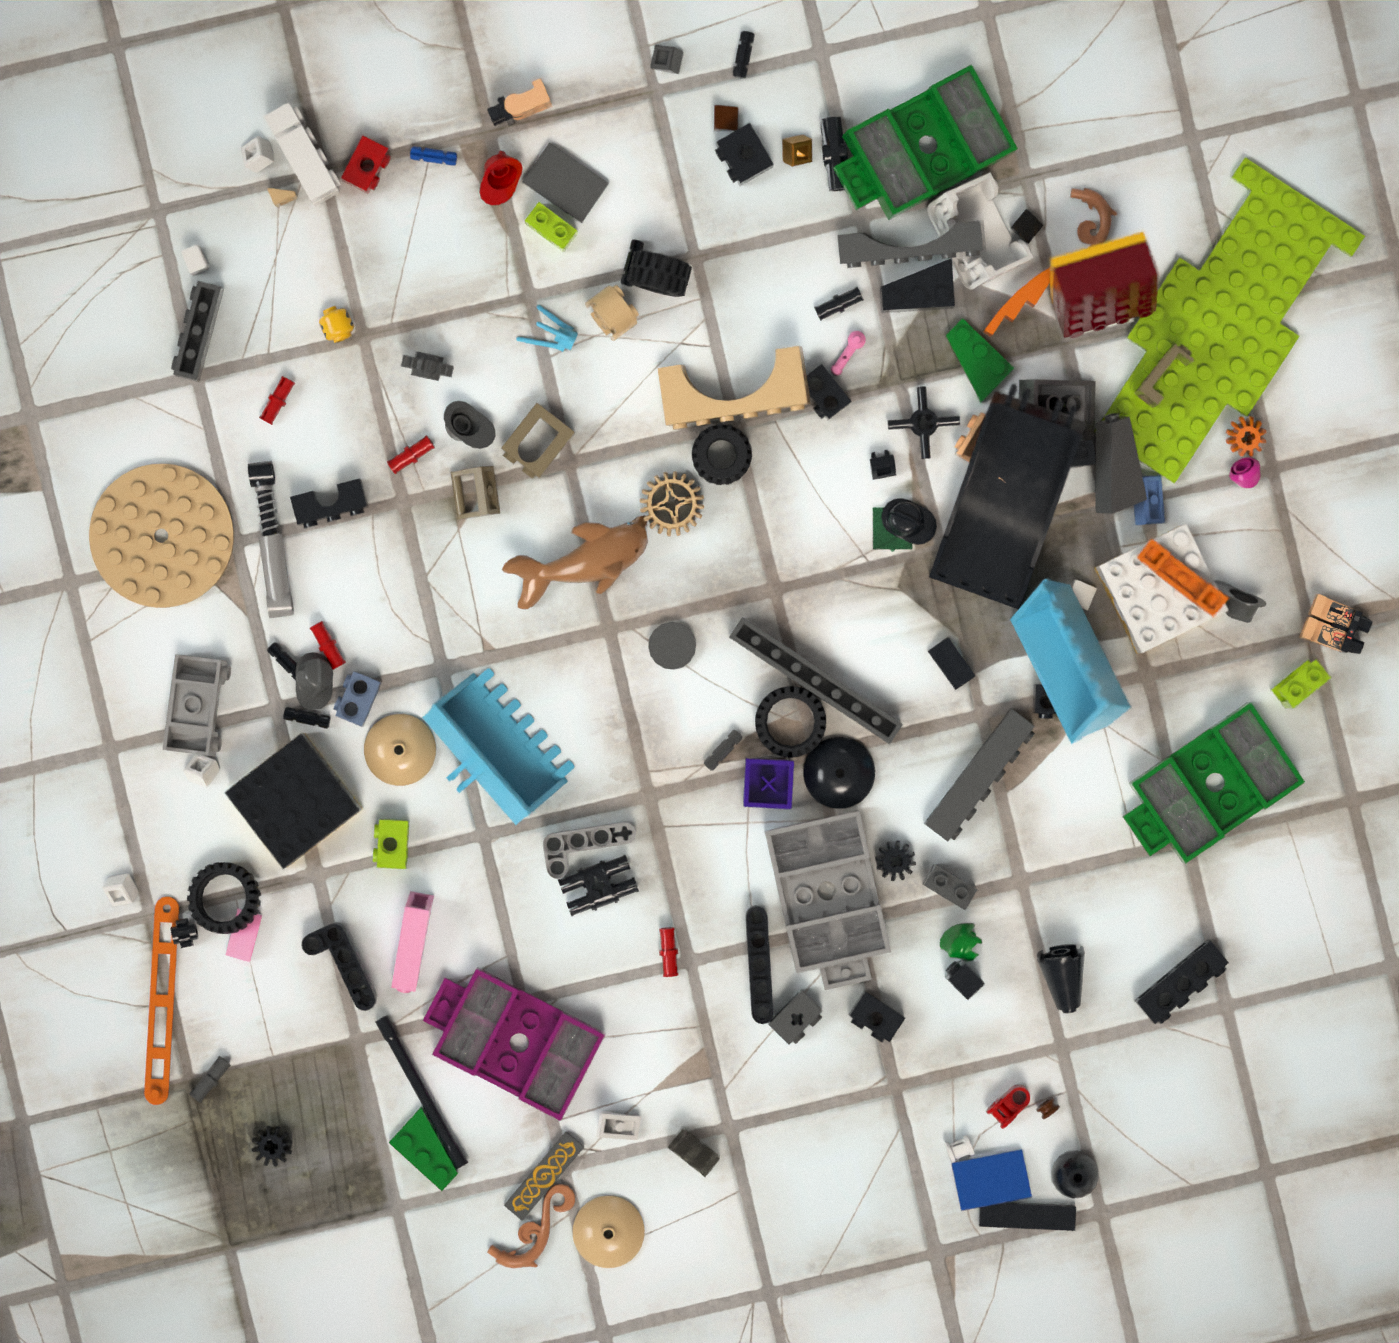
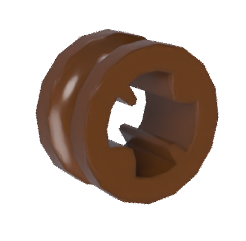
[1036,1097,1060,1120]

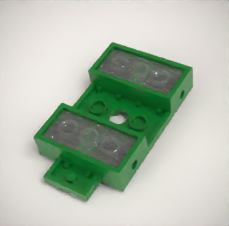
[833,64,1018,220]
[1122,702,1305,864]

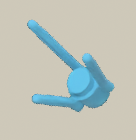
[516,305,578,352]

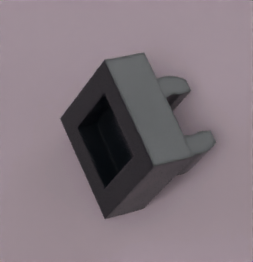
[870,450,896,480]

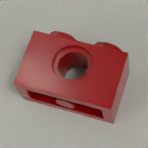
[341,136,391,194]

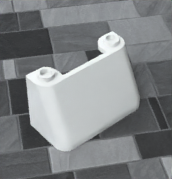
[927,172,1033,290]

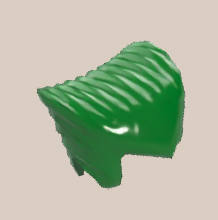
[940,923,982,962]

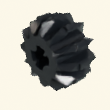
[875,840,916,881]
[252,1125,293,1167]

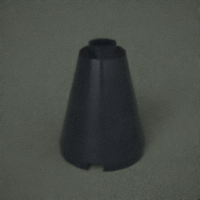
[1037,944,1085,1013]

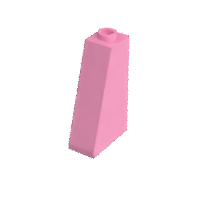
[391,891,434,993]

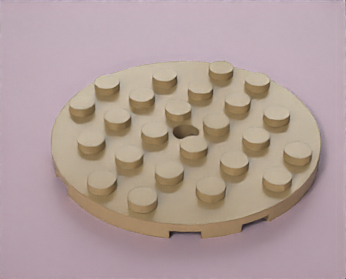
[89,464,234,608]

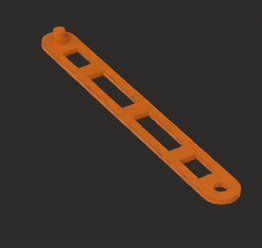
[144,897,179,1105]

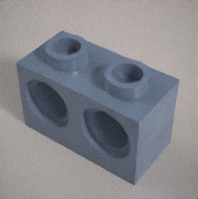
[333,671,382,727]

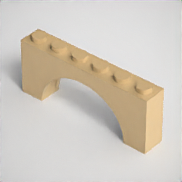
[657,346,811,430]

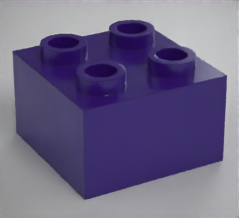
[743,758,794,809]

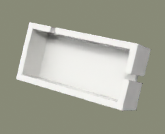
[264,102,341,206]

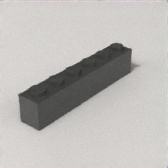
[924,709,1035,842]

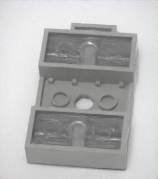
[764,810,891,990]

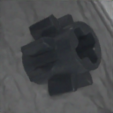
[171,918,198,948]

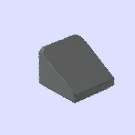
[650,45,683,74]

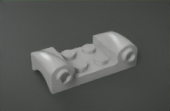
[162,654,231,756]

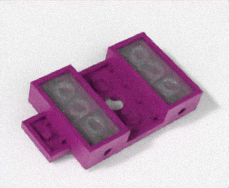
[423,967,606,1121]

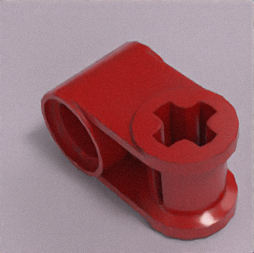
[986,1084,1030,1129]

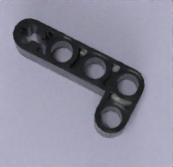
[301,922,377,1011]

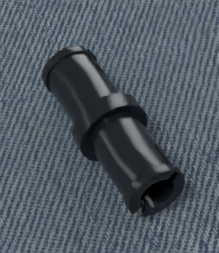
[814,287,864,321]

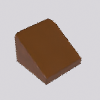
[714,105,738,131]

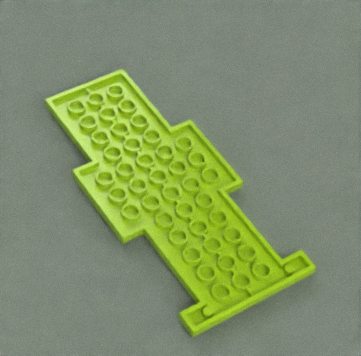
[1094,157,1365,484]

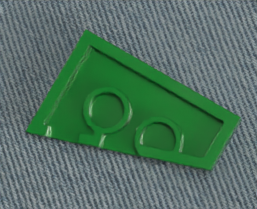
[945,318,1014,403]
[389,1106,458,1191]

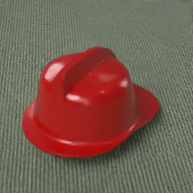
[479,150,523,205]

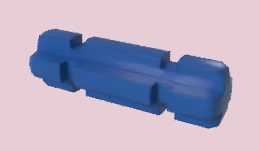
[410,146,457,166]

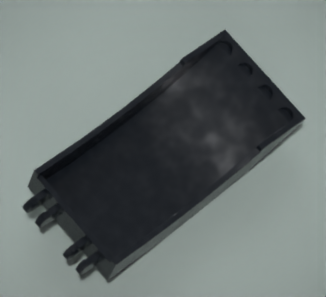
[929,383,1087,610]

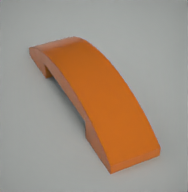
[1137,539,1229,618]

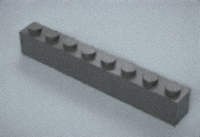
[729,617,903,744]

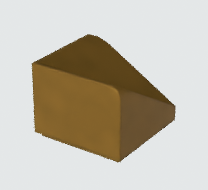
[782,135,812,167]

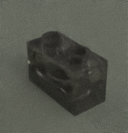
[667,1126,720,1177]

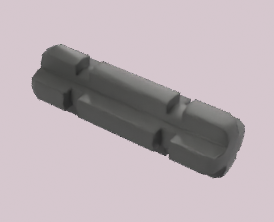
[704,730,743,771]

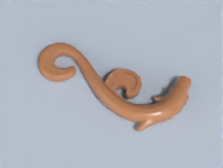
[1070,188,1117,247]
[487,1184,575,1268]

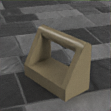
[451,466,500,520]

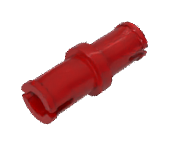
[259,376,295,425]
[387,435,435,475]
[309,621,346,670]
[659,927,679,977]

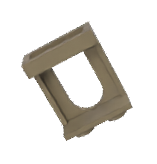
[1134,344,1194,408]
[501,403,575,479]

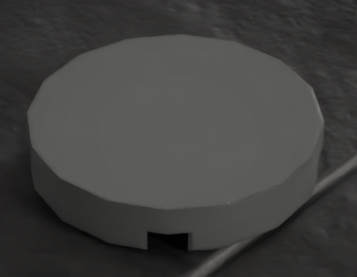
[648,622,696,670]

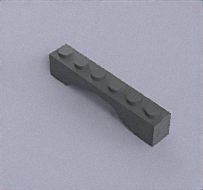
[837,221,986,268]

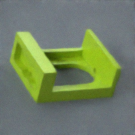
[1270,659,1331,708]

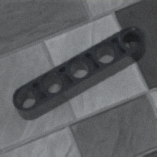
[745,905,773,1024]

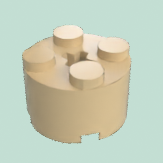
[585,285,639,341]

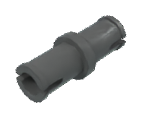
[189,1056,231,1103]

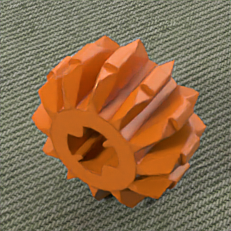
[1226,416,1267,457]

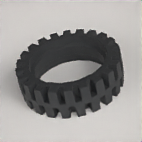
[755,686,826,758]
[187,862,261,934]

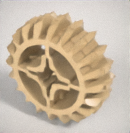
[640,471,704,536]

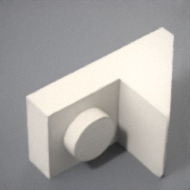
[596,1111,641,1140]

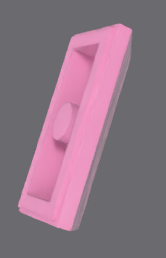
[225,909,262,962]

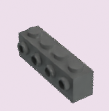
[171,281,224,382]

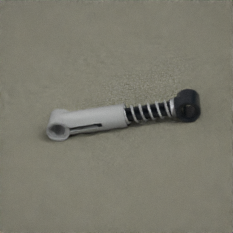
[248,460,294,618]

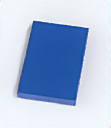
[951,1149,1032,1211]

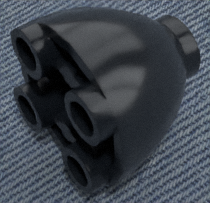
[1051,1151,1099,1199]

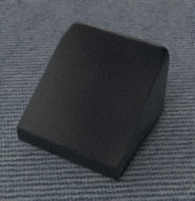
[1010,209,1044,244]

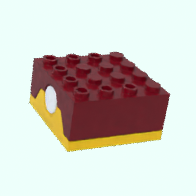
[1050,231,1159,338]

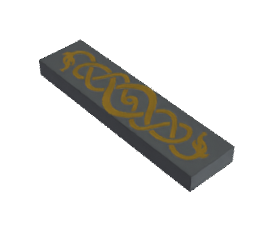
[504,1132,584,1221]

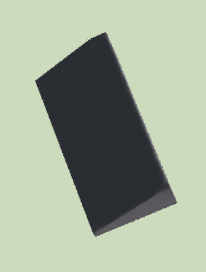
[928,637,975,690]

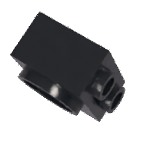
[715,123,774,186]

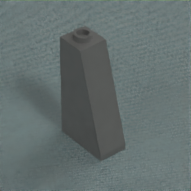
[1095,413,1147,514]

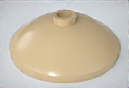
[364,714,436,786]
[573,1195,645,1268]

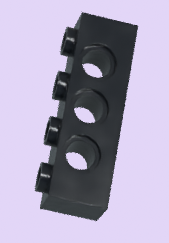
[1134,939,1229,1024]

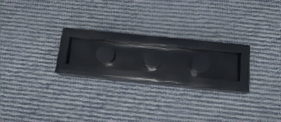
[979,1203,1076,1231]

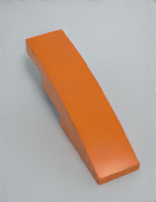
[983,267,1050,337]

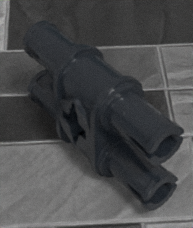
[558,855,639,917]

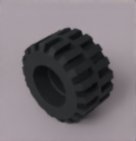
[627,250,692,297]
[692,424,752,485]

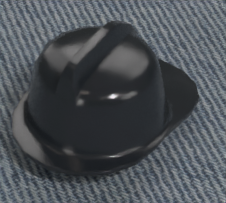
[881,498,937,545]

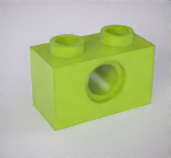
[524,202,578,253]
[373,819,409,869]

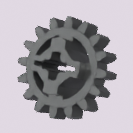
[401,351,454,381]

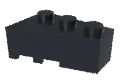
[880,258,955,313]

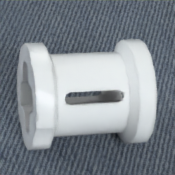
[944,1135,975,1163]

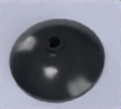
[803,737,875,809]

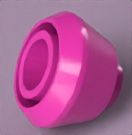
[1229,457,1261,488]

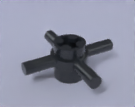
[887,386,960,459]

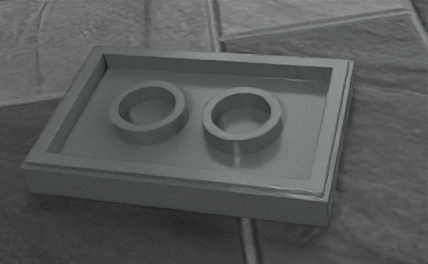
[523,142,609,223]

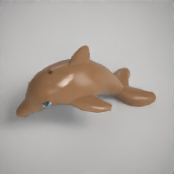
[502,515,648,610]

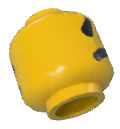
[319,306,354,343]

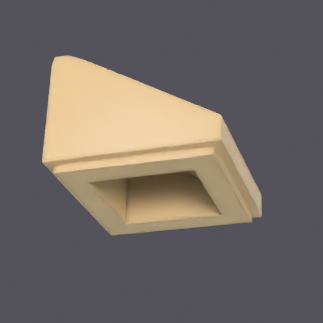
[267,188,298,207]

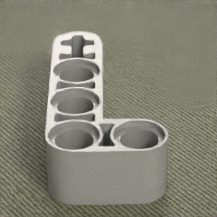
[543,822,636,879]

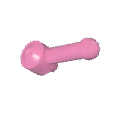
[831,331,866,376]

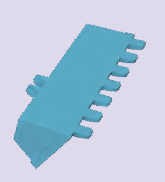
[1010,579,1131,744]
[422,668,575,825]

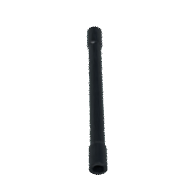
[375,1015,468,1169]

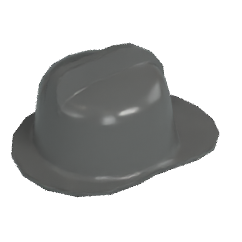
[444,401,496,449]
[1214,580,1266,623]
[295,652,333,710]

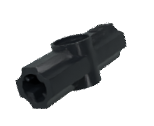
[820,117,848,192]

